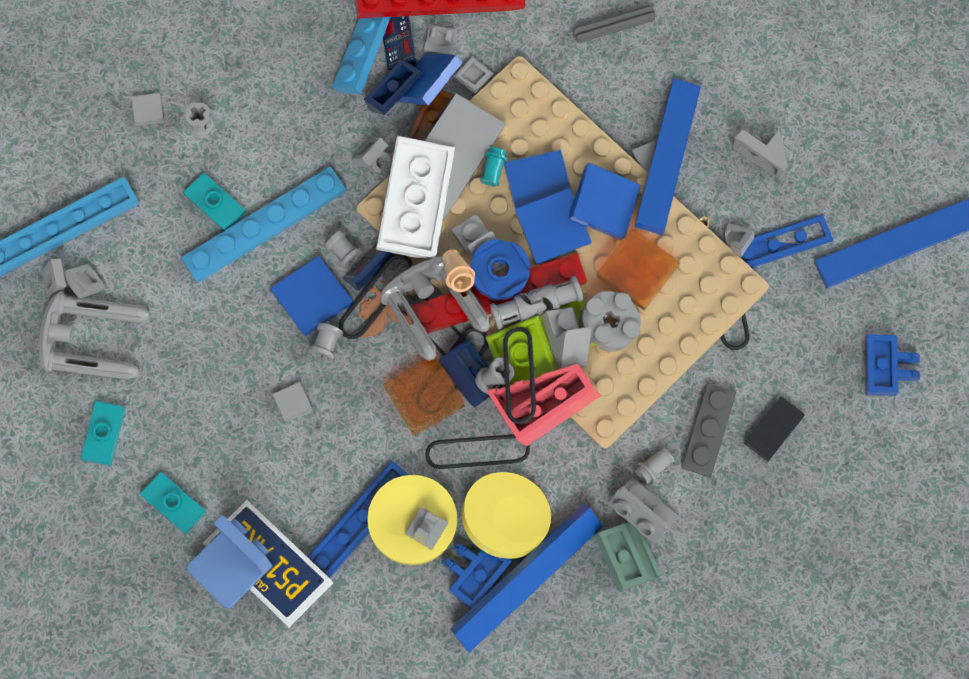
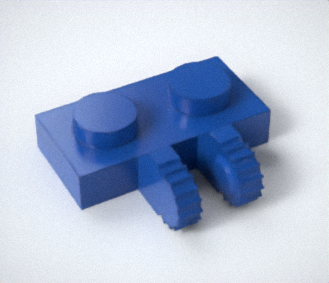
[865,334,920,396]
[441,542,512,609]

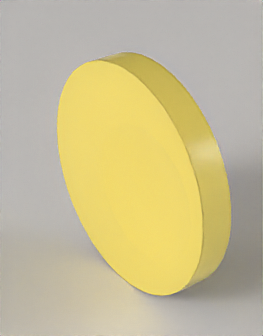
[461,472,551,559]
[368,475,457,565]

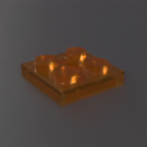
[596,228,680,311]
[382,357,465,436]

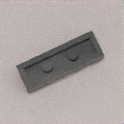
[682,383,737,478]

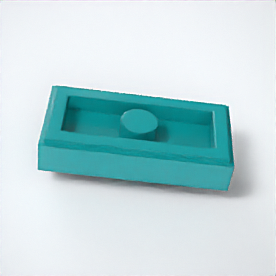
[183,173,246,231]
[80,401,126,466]
[140,472,207,535]

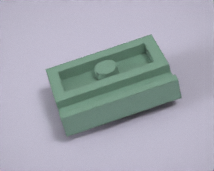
[595,522,661,592]

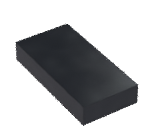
[744,396,805,462]

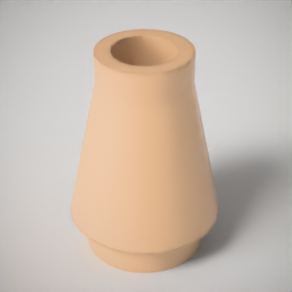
[442,249,475,292]

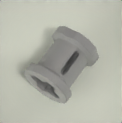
[185,102,214,136]
[324,230,364,269]
[308,323,343,361]
[475,357,514,394]

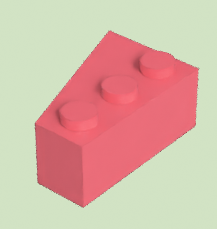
[487,364,601,447]

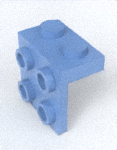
[187,515,272,608]

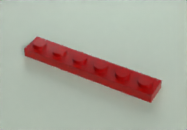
[354,0,526,19]
[411,253,587,334]

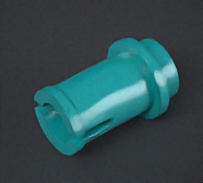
[480,147,508,187]

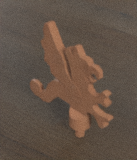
[358,281,414,338]

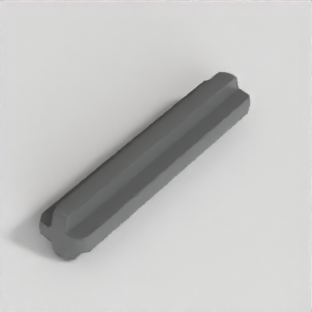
[573,5,655,43]

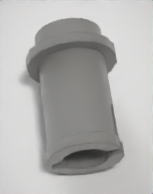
[635,447,674,484]

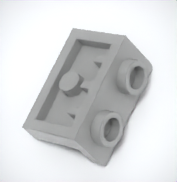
[608,477,679,544]

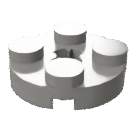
[579,291,641,352]

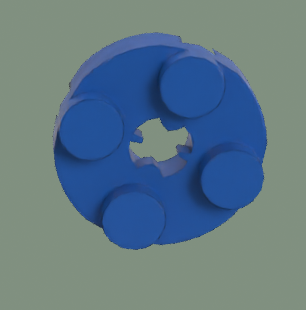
[470,239,530,301]

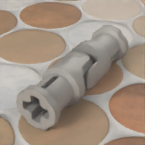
[489,276,583,329]

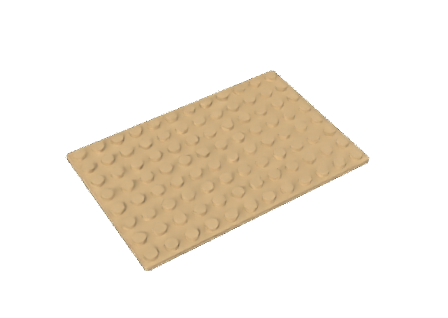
[357,56,769,449]

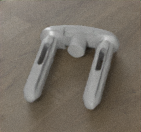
[380,255,490,361]
[39,290,150,380]

